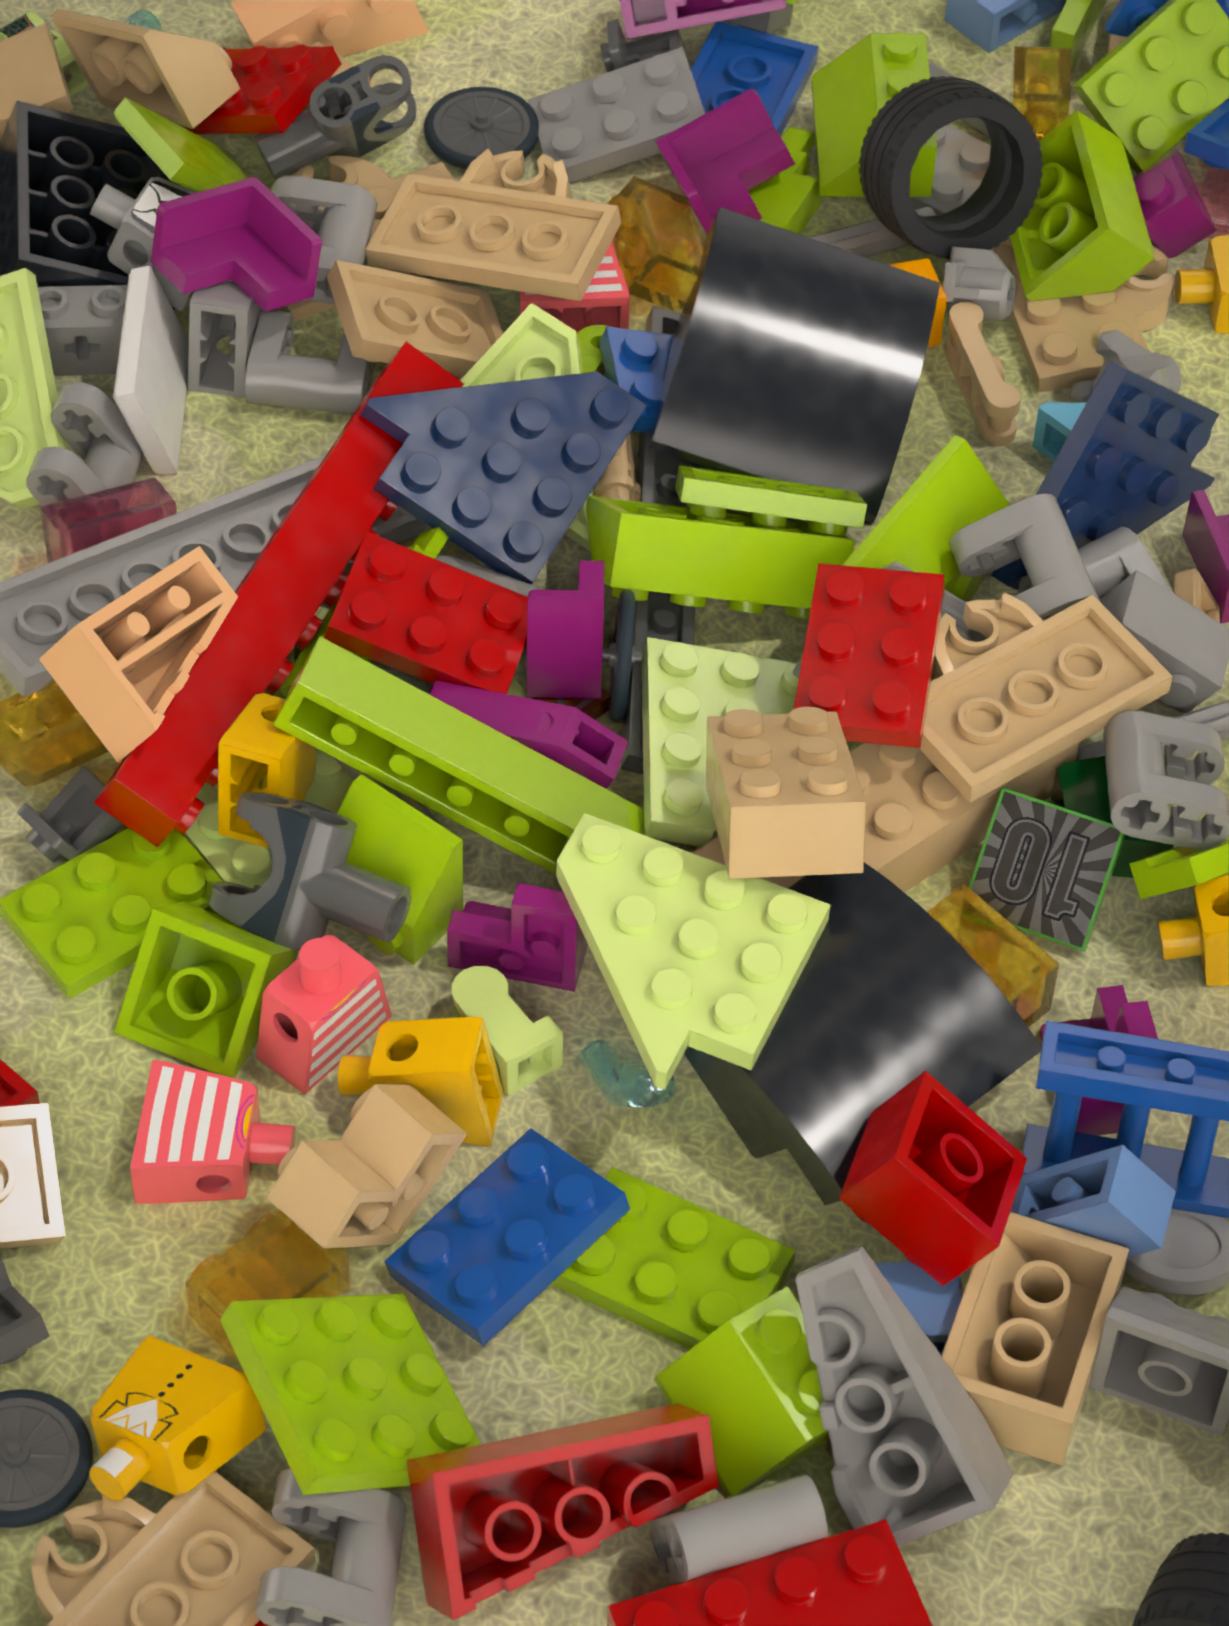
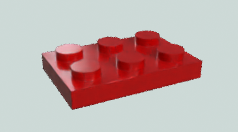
[179,44,342,134]
[323,531,528,694]
[793,563,945,748]

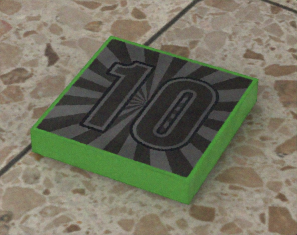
[961,787,1125,952]

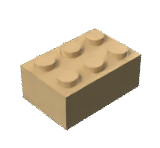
[706,707,866,879]

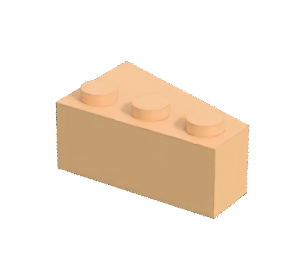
[230,0,429,57]
[39,546,238,763]

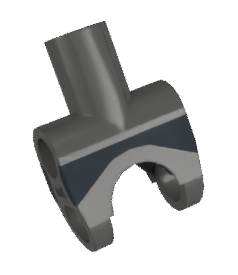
[253,55,417,181]
[209,792,411,951]

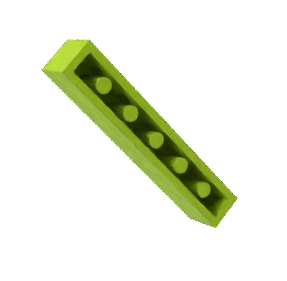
[273,636,644,875]

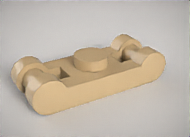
[944,302,1021,446]

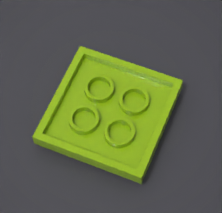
[219,1293,481,1495]

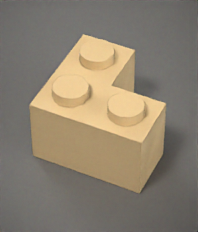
[266,1084,467,1249]

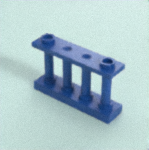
[1022,1020,1229,1218]

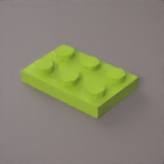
[1071,0,1229,173]
[675,465,867,536]
[0,828,223,999]
[551,1167,796,1349]

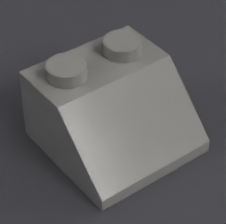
[1089,1286,1229,1437]

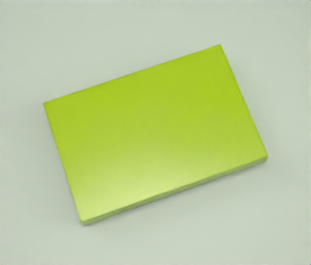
[113,97,252,193]

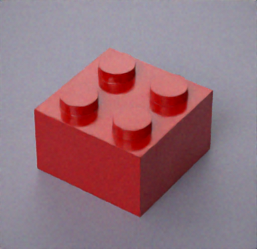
[839,1071,1027,1286]

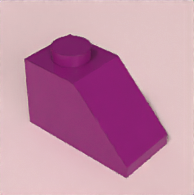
[1133,150,1217,259]

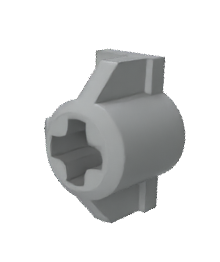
[943,246,1016,321]

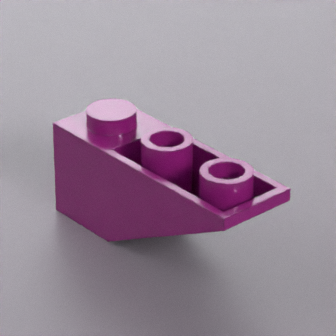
[428,681,628,789]

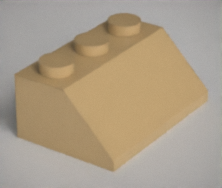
[50,9,241,129]
[941,1212,1129,1466]

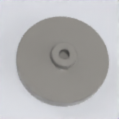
[1125,1208,1229,1295]

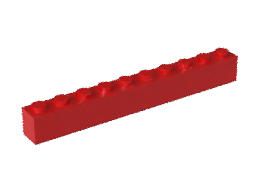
[93,341,464,847]

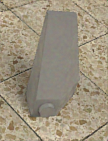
[796,1246,1014,1546]

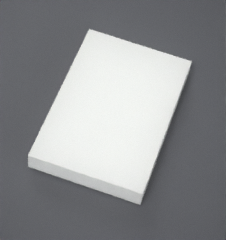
[113,266,189,475]

